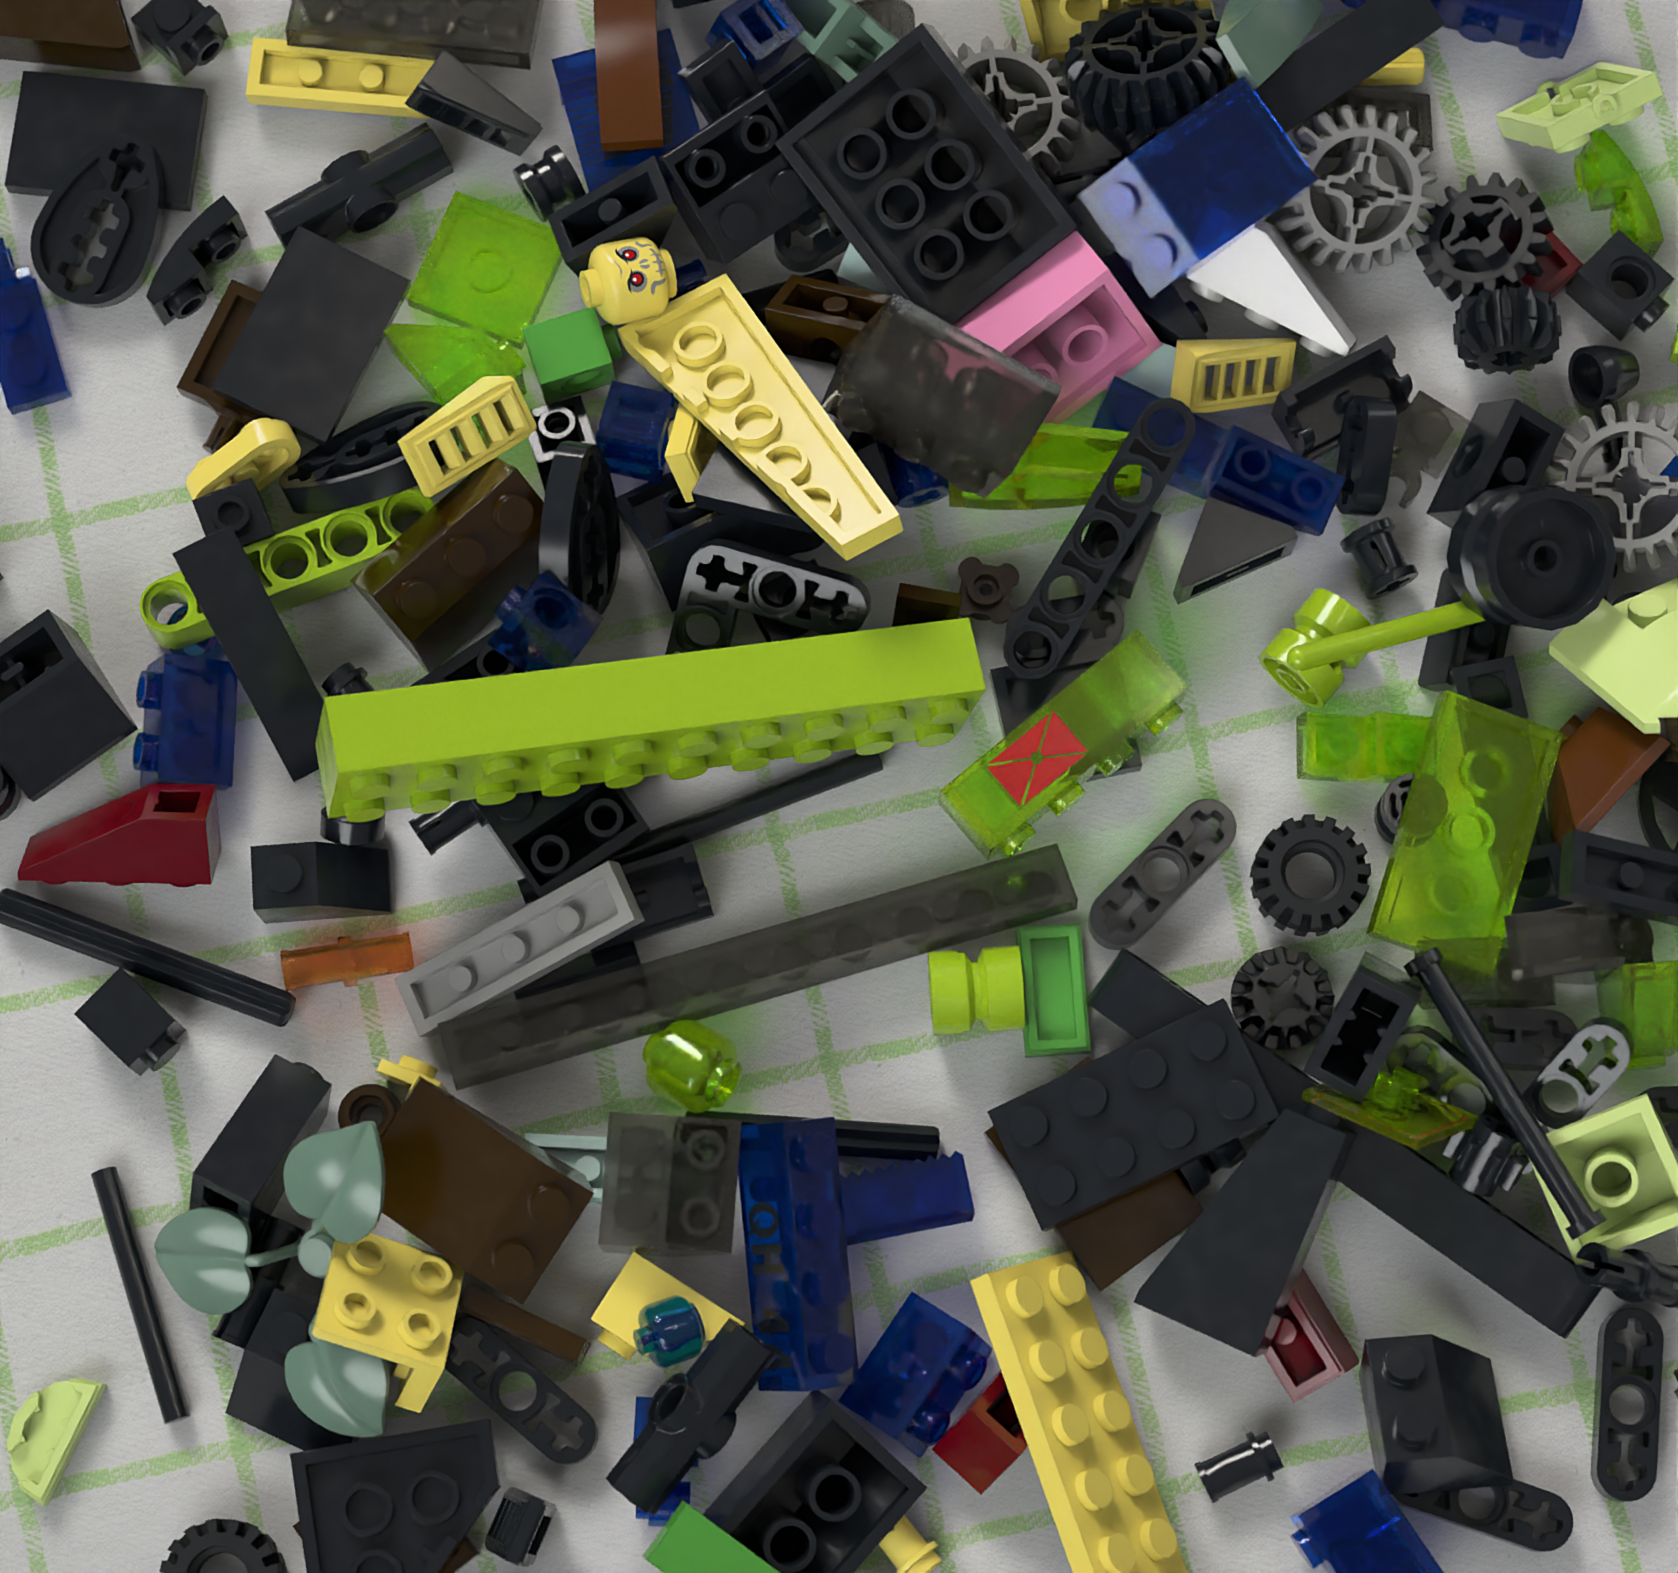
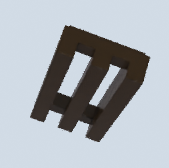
[458,1283,591,1366]

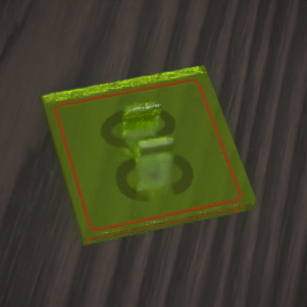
[1302,1066,1478,1150]

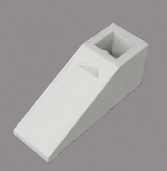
[1178,199,1357,358]

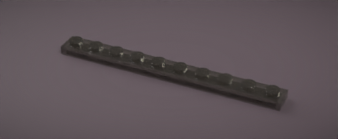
[437,843,1078,1091]

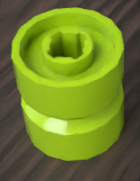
[1258,588,1371,709]
[928,946,1025,1036]

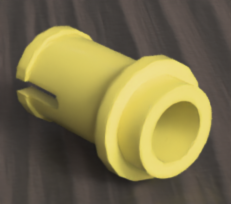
[878,1514,942,1573]

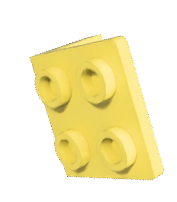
[312,1233,464,1413]

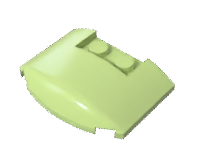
[1549,577,1678,734]

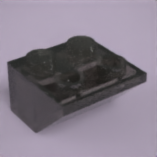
[598,1112,742,1257]

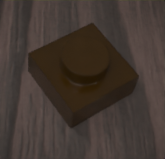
[892,583,962,627]

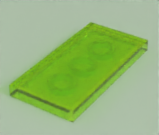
[1366,690,1564,977]

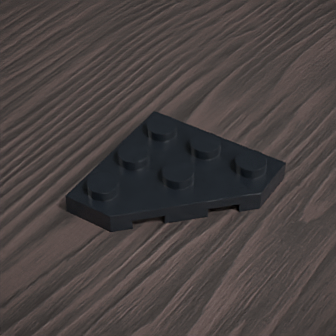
[290,1419,501,1573]

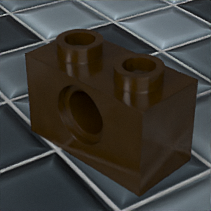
[765,274,909,396]

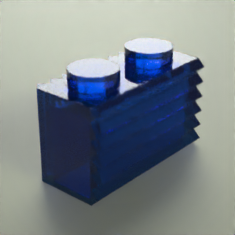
[834,1150,975,1246]

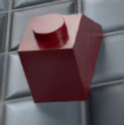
[932,1369,1028,1495]

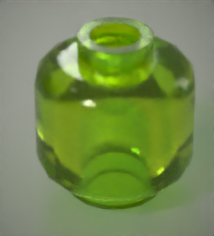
[642,1017,742,1113]

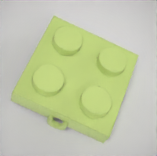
[1495,61,1663,153]

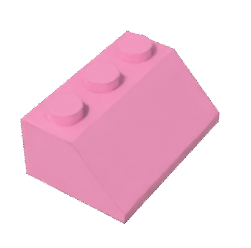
[926,230,1162,460]

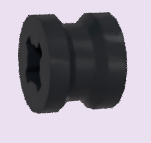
[512,145,586,223]

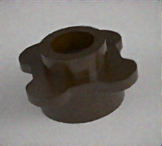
[958,557,1020,624]

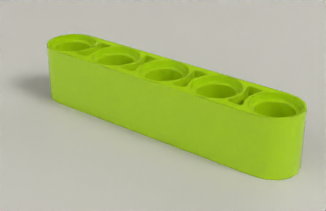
[139,488,435,650]

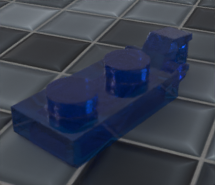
[0,237,72,415]

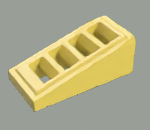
[1170,338,1297,413]
[397,376,537,497]

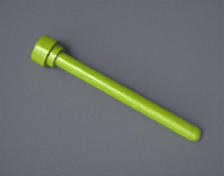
[1287,601,1486,671]

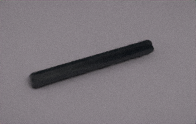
[0,888,296,1027]

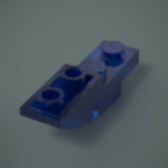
[1085,376,1346,536]

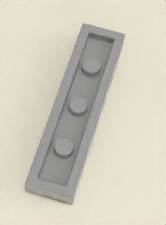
[394,861,645,1037]

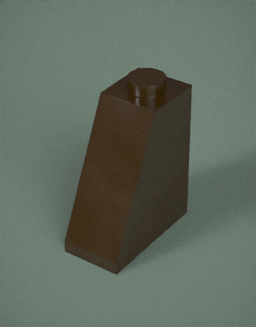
[0,0,142,73]

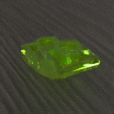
[1574,130,1664,259]
[1296,712,1435,783]

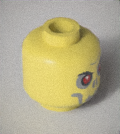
[579,237,677,325]

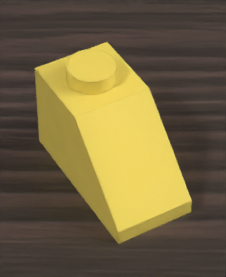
[590,1252,747,1361]

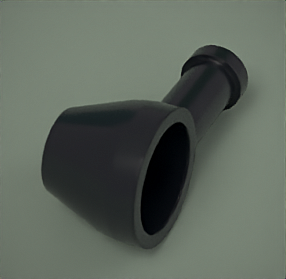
[1568,345,1640,463]

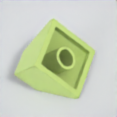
[1527,1093,1678,1265]

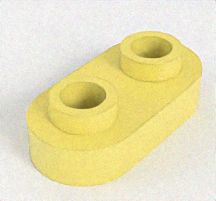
[186,418,301,500]

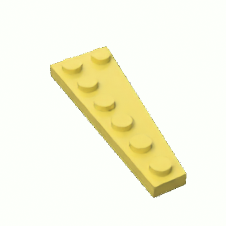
[617,273,904,561]

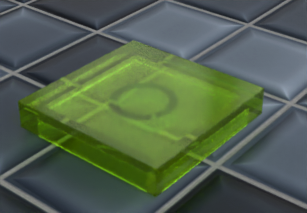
[406,191,563,350]

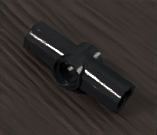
[265,122,454,250]
[606,1318,778,1515]

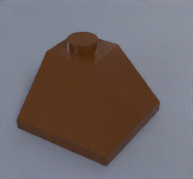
[1545,707,1671,852]

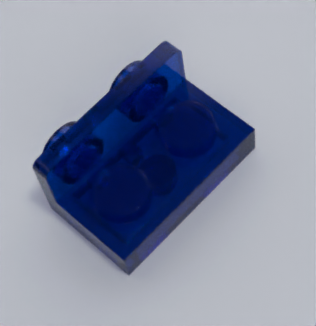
[132,653,238,791]
[838,1292,992,1458]

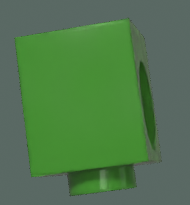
[522,307,623,404]

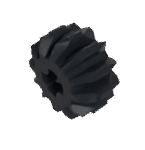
[1453,284,1562,375]

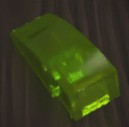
[949,420,1143,510]

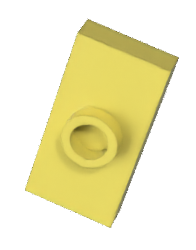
[664,402,720,503]

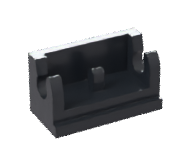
[1271,335,1413,466]
[590,843,714,954]

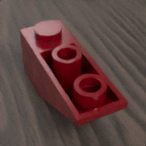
[17,783,221,887]

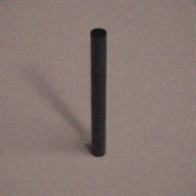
[91,1166,190,1424]

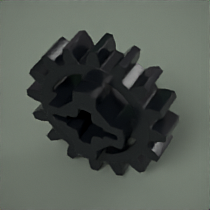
[1416,172,1554,302]

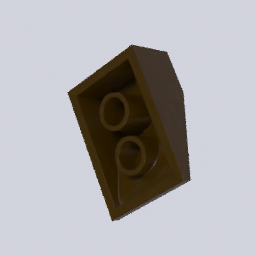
[380,1076,594,1305]

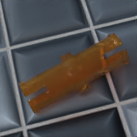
[280,931,414,991]

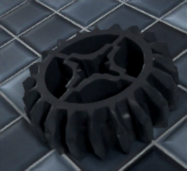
[1064,0,1232,136]

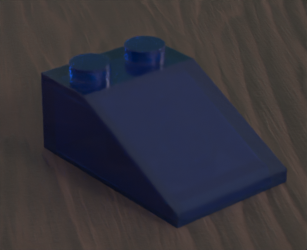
[1078,76,1318,298]

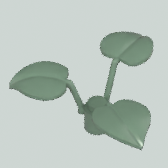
[154,1121,390,1437]

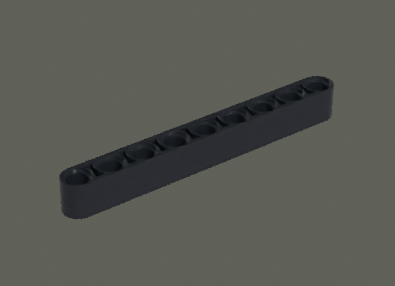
[1086,948,1603,1339]

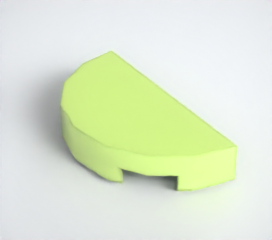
[7,1378,107,1506]

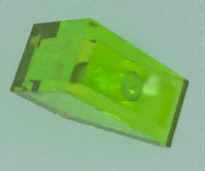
[383,323,527,433]
[1596,960,1678,1071]

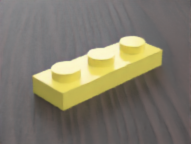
[246,37,437,119]

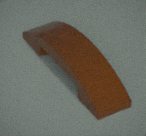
[593,0,664,152]

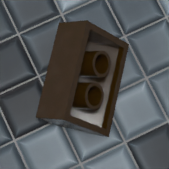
[349,457,544,673]

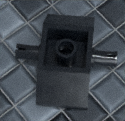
[408,622,650,898]

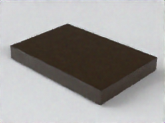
[984,1056,1204,1292]

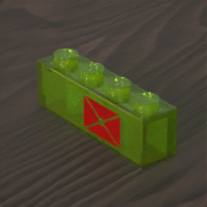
[938,629,1188,861]

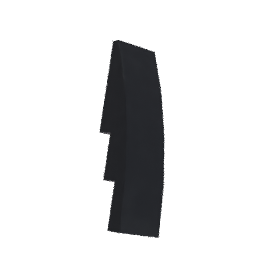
[172,524,324,782]

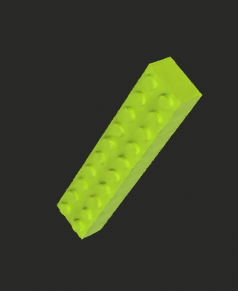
[315,618,986,823]

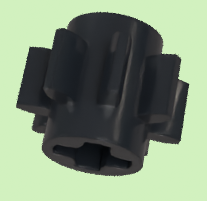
[1442,1115,1529,1197]

